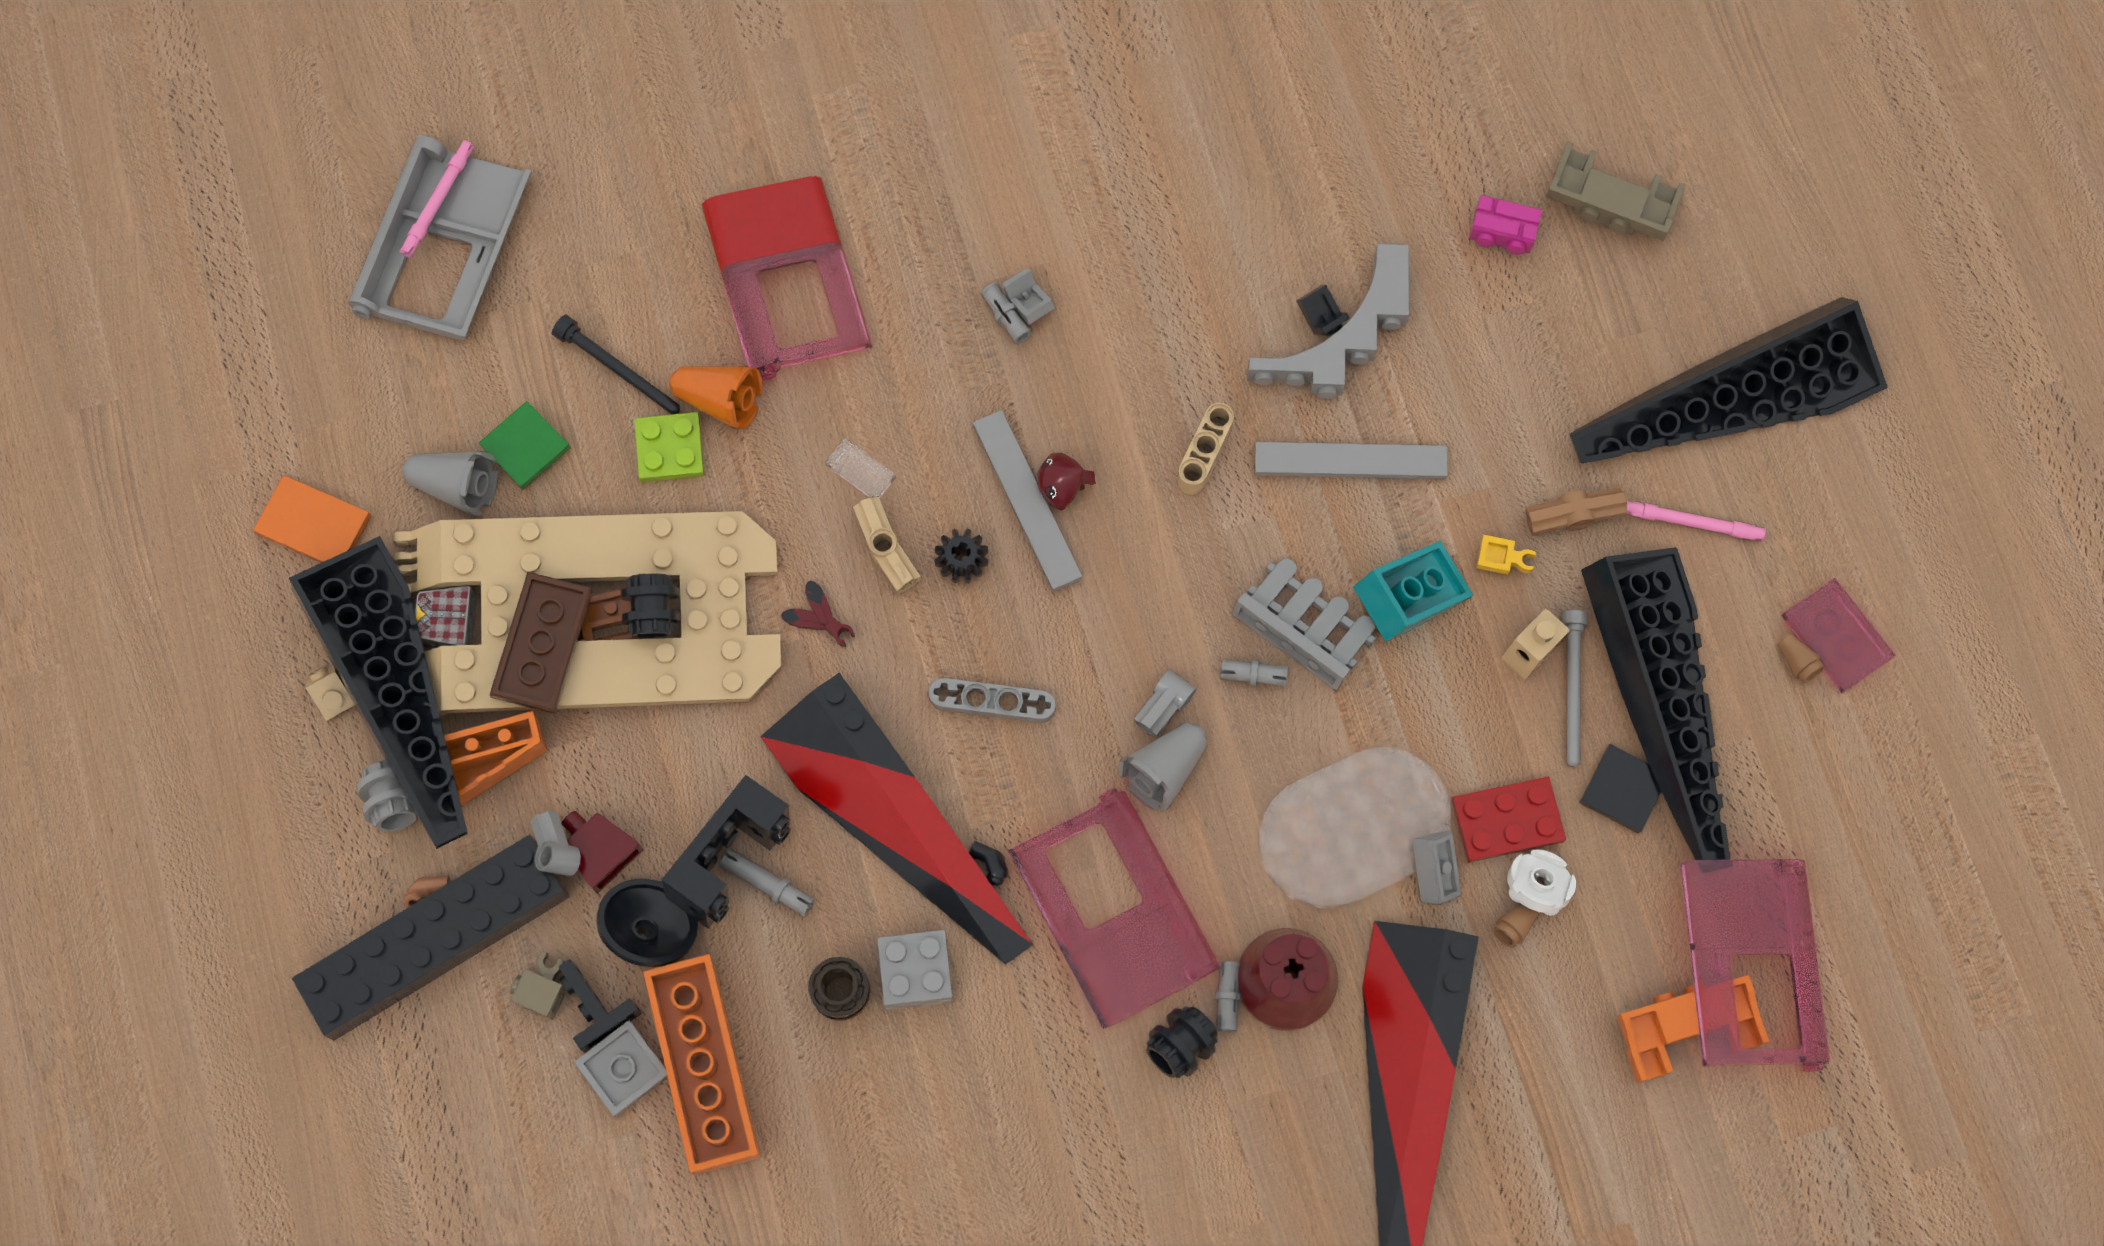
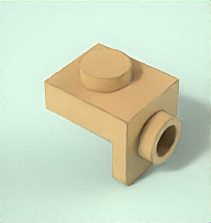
[305,665,354,721]

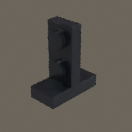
[559,959,642,1053]

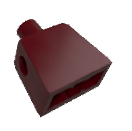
[561,810,644,894]

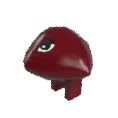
[1037,453,1096,510]

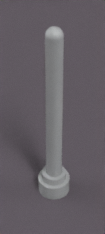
[1561,610,1587,767]

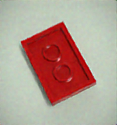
[1451,776,1566,863]

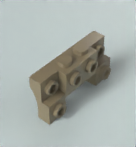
[1546,141,1685,241]

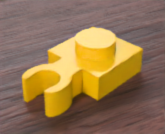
[1476,534,1536,575]

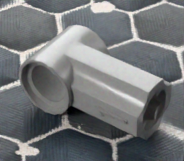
[1134,669,1196,738]
[530,810,581,876]

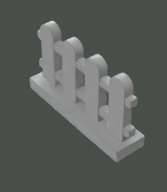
[1232,559,1376,691]

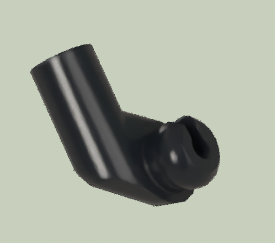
[969,841,1008,886]

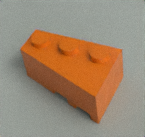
[444,711,548,807]

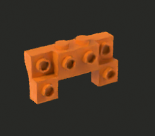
[1617,974,1770,1083]

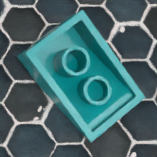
[1353,540,1474,642]

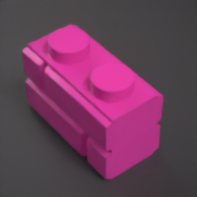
[1469,195,1542,254]

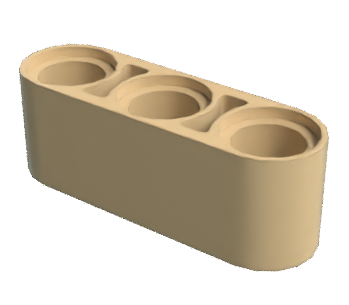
[1177,403,1234,495]

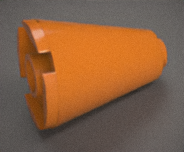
[669,366,762,429]

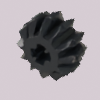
[934,528,988,584]

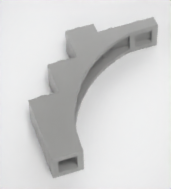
[1247,244,1409,399]

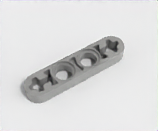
[929,678,1056,723]

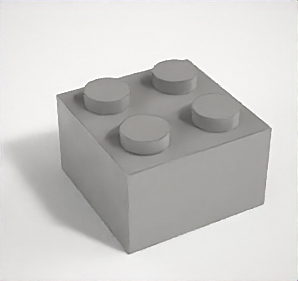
[877,930,953,1011]

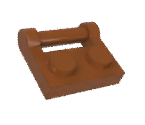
[581,587,652,641]

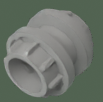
[356,760,417,832]

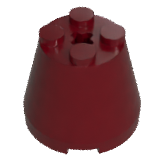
[1238,928,1338,1031]

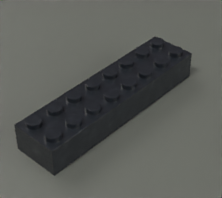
[292,834,570,1041]

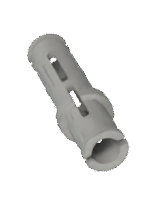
[720,848,816,917]

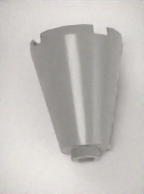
[403,451,498,515]
[1118,723,1207,811]

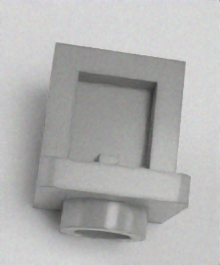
[1003,268,1055,325]

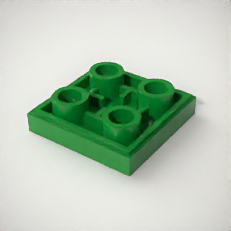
[479,401,571,490]

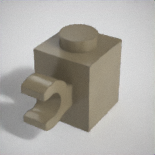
[510,951,567,1020]

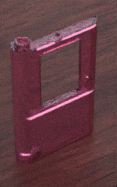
[1008,788,1221,1029]
[1681,859,1830,1072]

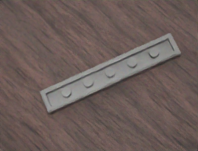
[973,410,1082,592]
[1254,442,1448,480]

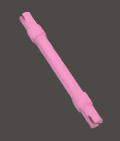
[399,140,474,258]
[1627,501,1766,541]

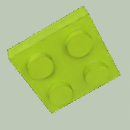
[634,412,704,483]

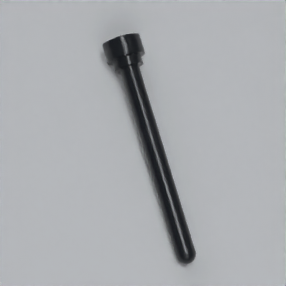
[551,314,680,415]

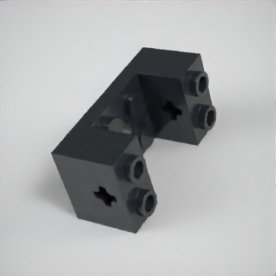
[662,775,791,929]

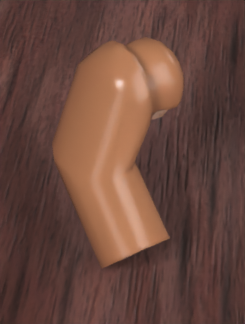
[404,876,451,908]

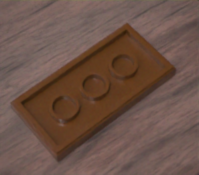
[489,572,592,714]

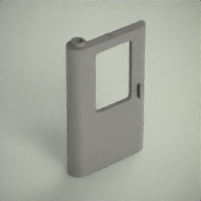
[348,135,532,340]

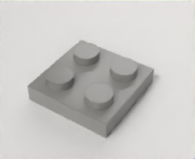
[574,1020,668,1118]

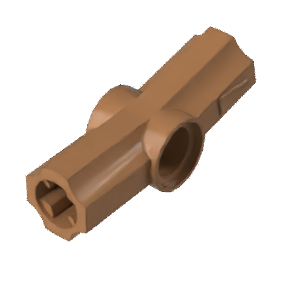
[1525,488,1627,536]

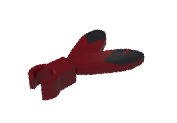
[781,581,855,647]

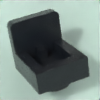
[1296,285,1349,336]

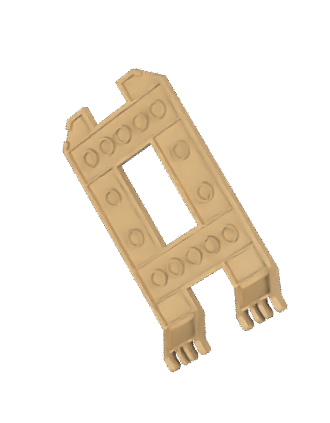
[394,511,781,716]

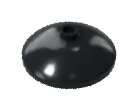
[596,879,698,967]

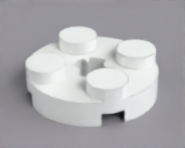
[1507,849,1576,916]

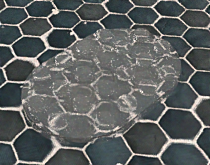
[1259,747,1451,908]

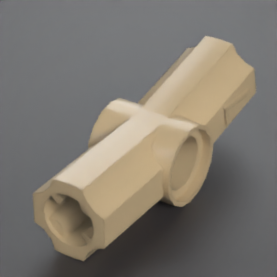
[853,497,921,594]

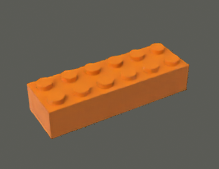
[643,954,762,1176]

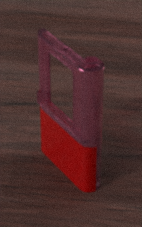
[702,176,872,381]

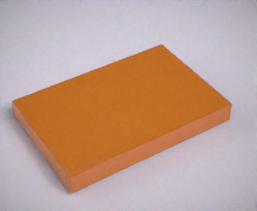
[253,475,371,563]

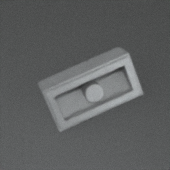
[1412,831,1461,905]

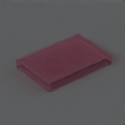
[1781,578,1896,693]

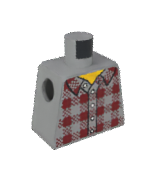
[414,586,477,648]

